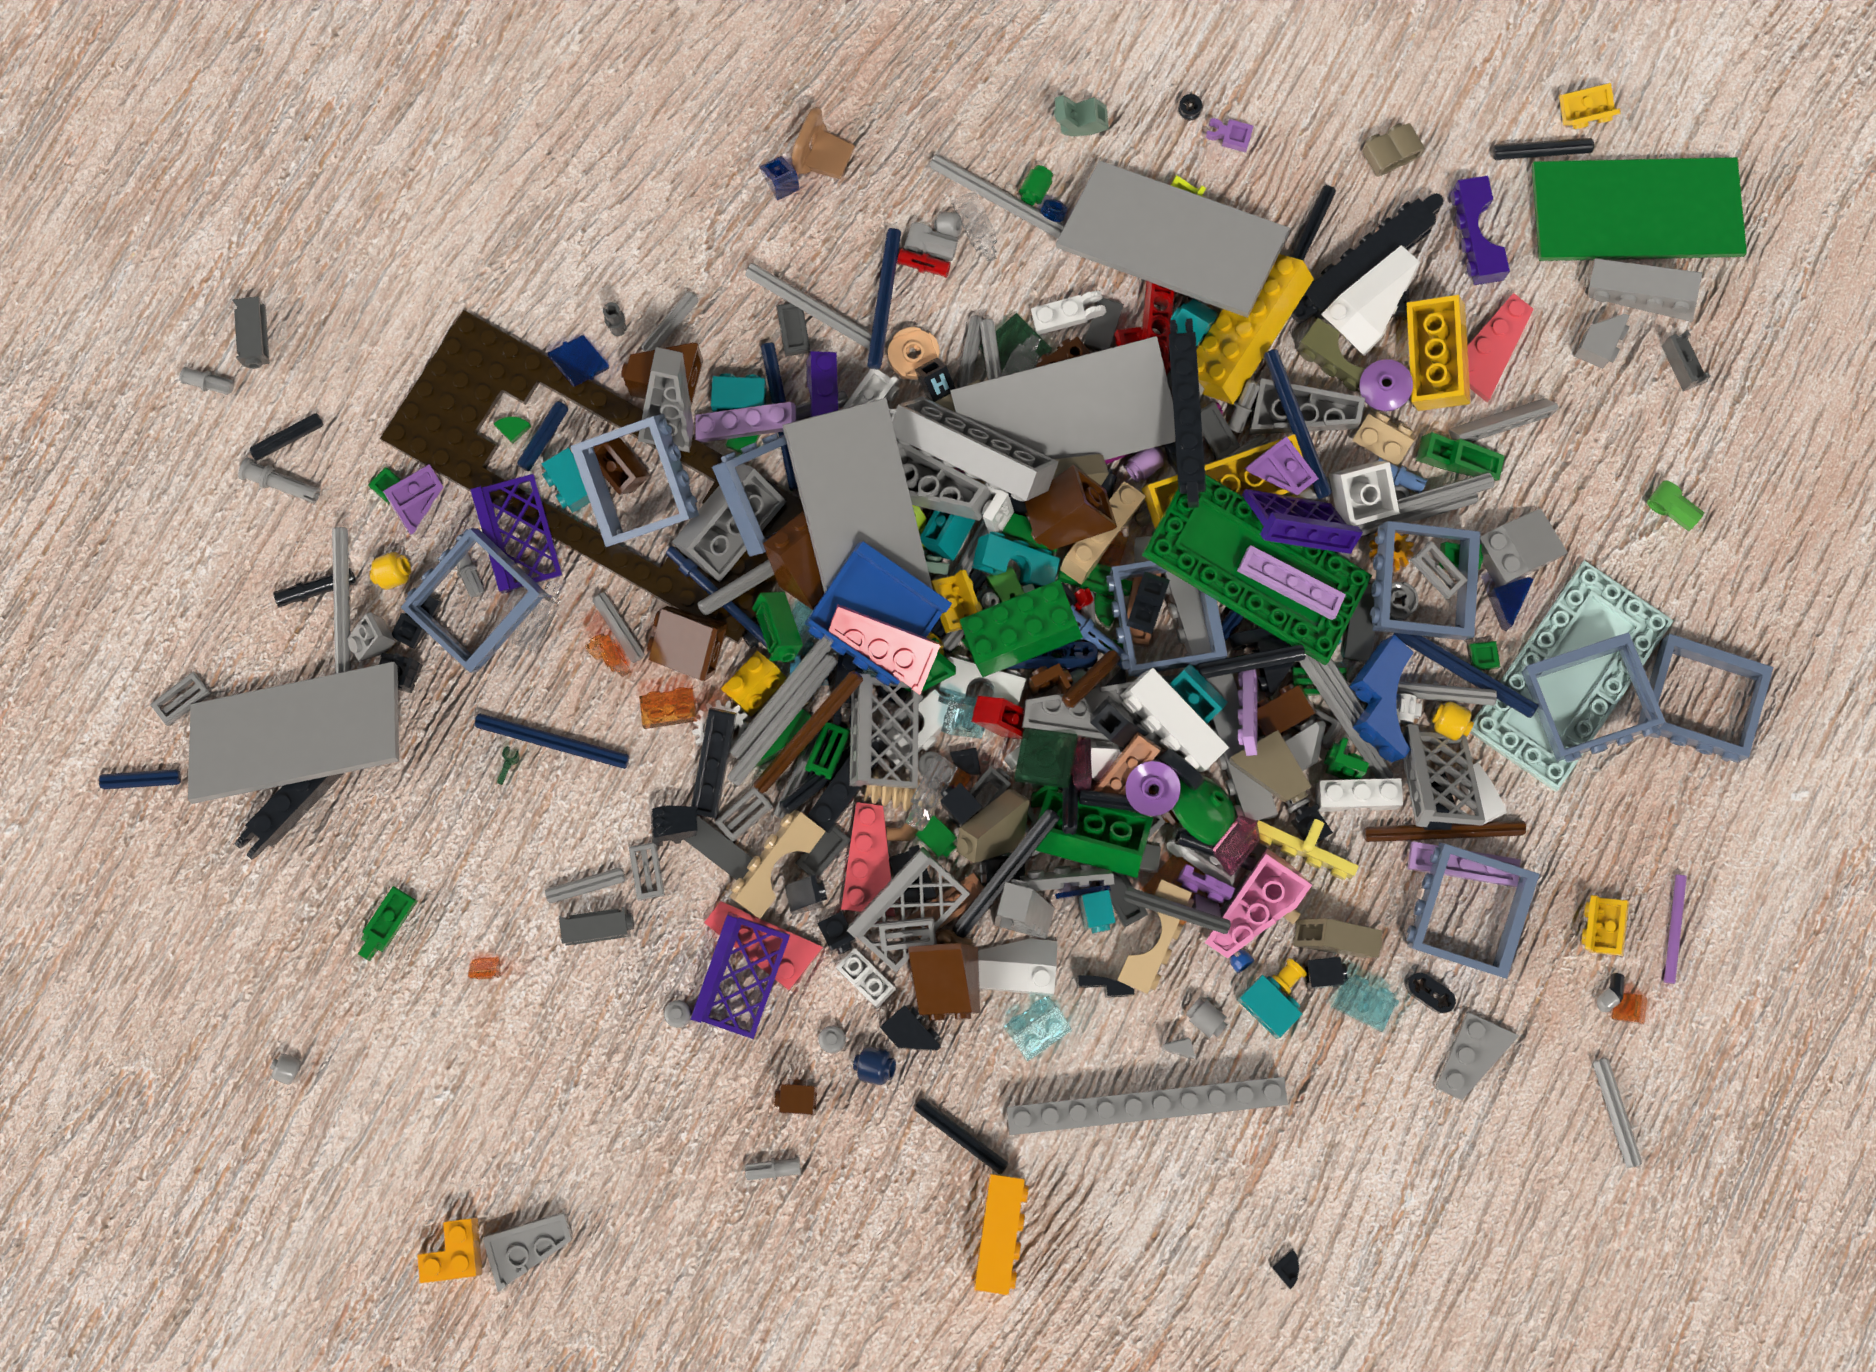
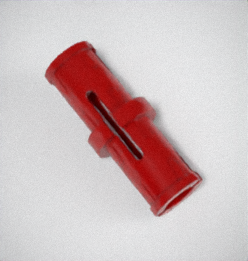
[897,248,951,278]

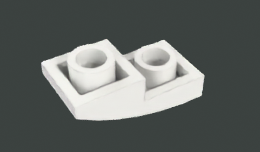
[1454,762,1506,824]
[835,948,896,1009]

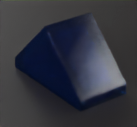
[759,156,800,201]
[1488,577,1534,631]

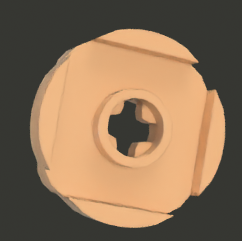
[888,327,940,380]

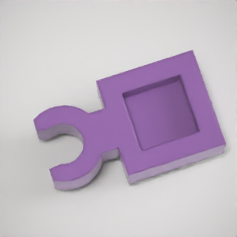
[1206,118,1254,153]

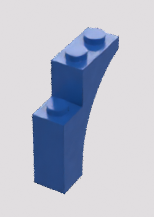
[1349,635,1414,763]

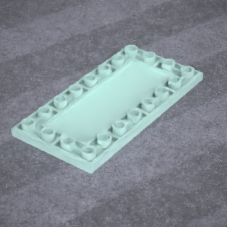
[1470,560,1674,792]

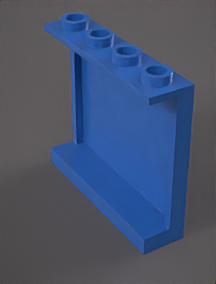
[804,541,952,686]

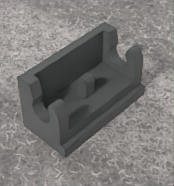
[1661,330,1711,391]

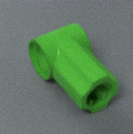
[1647,480,1705,532]

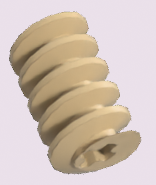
[864,769,923,814]

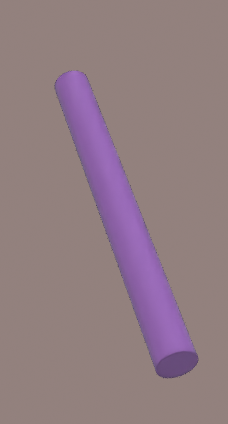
[1664,875,1687,984]

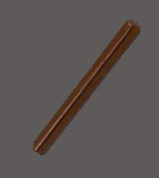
[753,670,863,793]
[1364,820,1526,842]

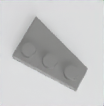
[1020,863,1114,891]
[1435,1012,1519,1100]
[483,1212,573,1292]

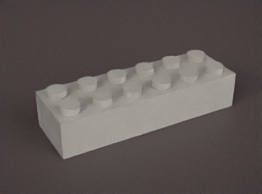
[892,397,1058,501]

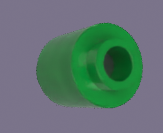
[1019,165,1053,205]

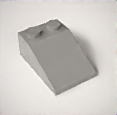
[1480,508,1568,590]

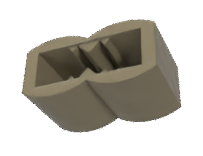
[1362,123,1425,177]

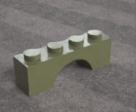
[1297,318,1392,394]

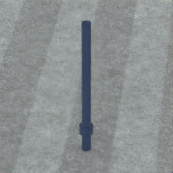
[665,546,768,649]

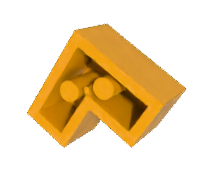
[417,1218,483,1284]

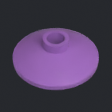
[1359,359,1413,411]
[1125,761,1181,816]

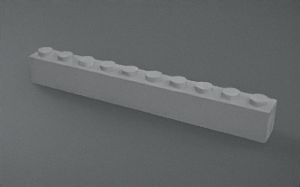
[1162,572,1278,827]
[1006,1077,1288,1135]

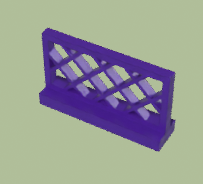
[470,474,563,594]
[1242,489,1363,554]
[691,912,790,1039]

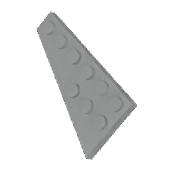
[1022,674,1179,749]

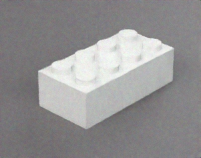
[1120,668,1229,772]

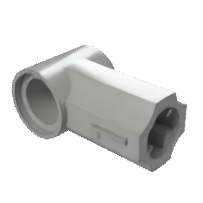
[904,222,958,261]

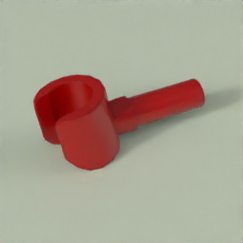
[1074,588,1094,612]

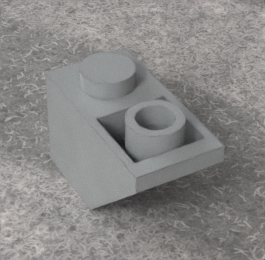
[1574,314,1630,369]
[347,612,396,662]
[1282,720,1326,771]

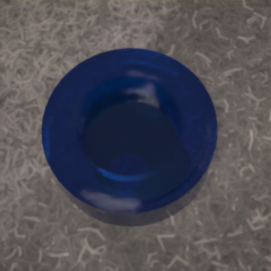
[1041,199,1068,222]

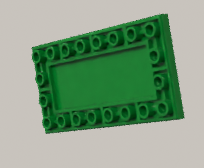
[1531,157,1747,261]
[1142,474,1372,665]

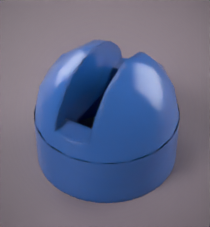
[1230,949,1254,973]

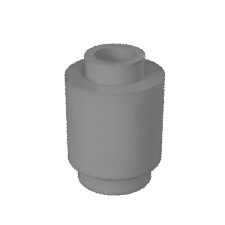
[1186,998,1227,1038]

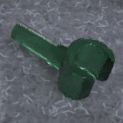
[496,746,520,785]

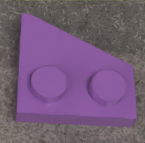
[1244,436,1319,495]
[383,464,443,535]
[1177,864,1235,903]

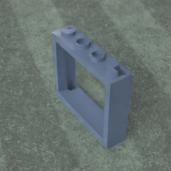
[570,414,699,547]
[712,430,787,556]
[1370,521,1480,640]
[401,528,548,673]
[1106,561,1227,676]
[1522,632,1666,763]
[1637,634,1774,763]
[1406,843,1540,979]

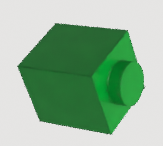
[915,815,958,860]

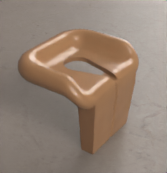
[792,107,855,179]

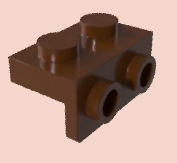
[1028,664,1073,697]

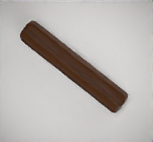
[1062,650,1121,708]

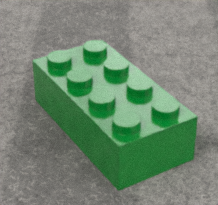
[959,579,1083,677]
[1036,789,1153,878]

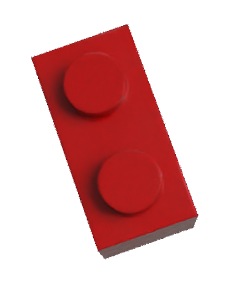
[971,696,1030,740]

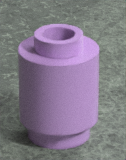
[1125,446,1165,482]

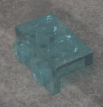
[1004,996,1072,1062]

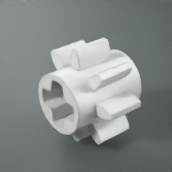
[1396,694,1423,724]

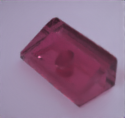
[1072,738,1092,792]
[1213,816,1260,876]

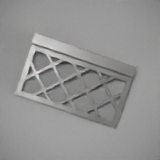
[850,673,919,789]
[1403,724,1485,827]
[847,846,970,972]

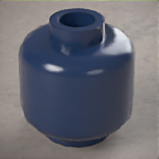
[853,1046,896,1085]

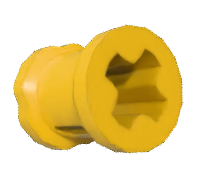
[1271,958,1307,994]

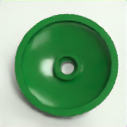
[1173,775,1238,846]

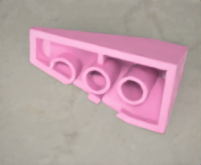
[1205,849,1312,958]

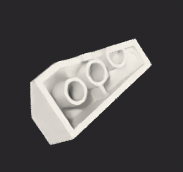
[1321,245,1420,356]
[978,938,1057,996]

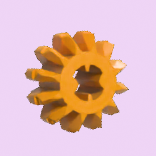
[1369,532,1414,572]

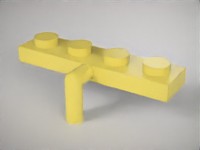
[1251,819,1359,880]

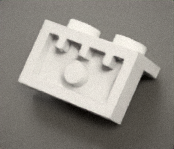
[982,483,1014,533]

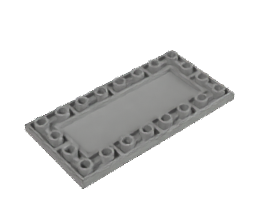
[1056,160,1290,318]
[950,336,1175,483]
[782,398,933,593]
[188,662,399,804]

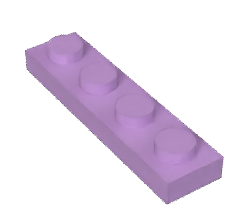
[695,402,796,443]
[1237,545,1346,620]
[1238,669,1257,756]
[1407,842,1521,887]

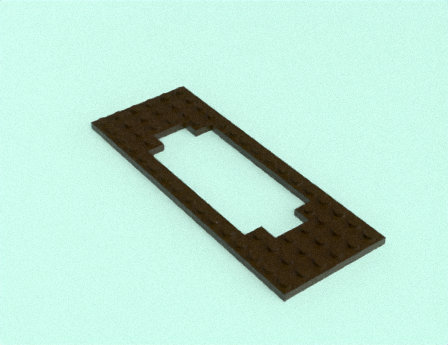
[380,310,804,644]

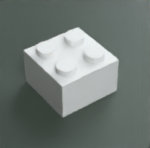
[1328,461,1400,526]

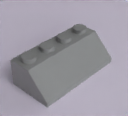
[672,464,787,582]

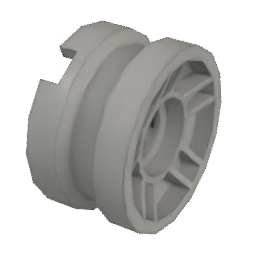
[1390,581,1418,621]

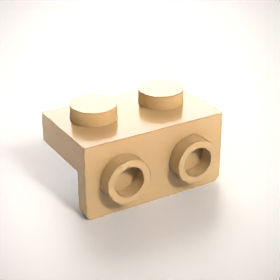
[1352,410,1416,466]

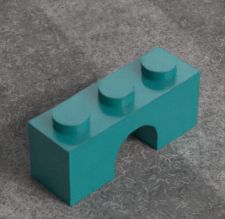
[972,532,1060,589]

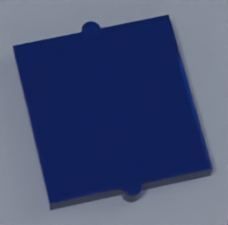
[547,335,609,387]
[1055,885,1111,900]

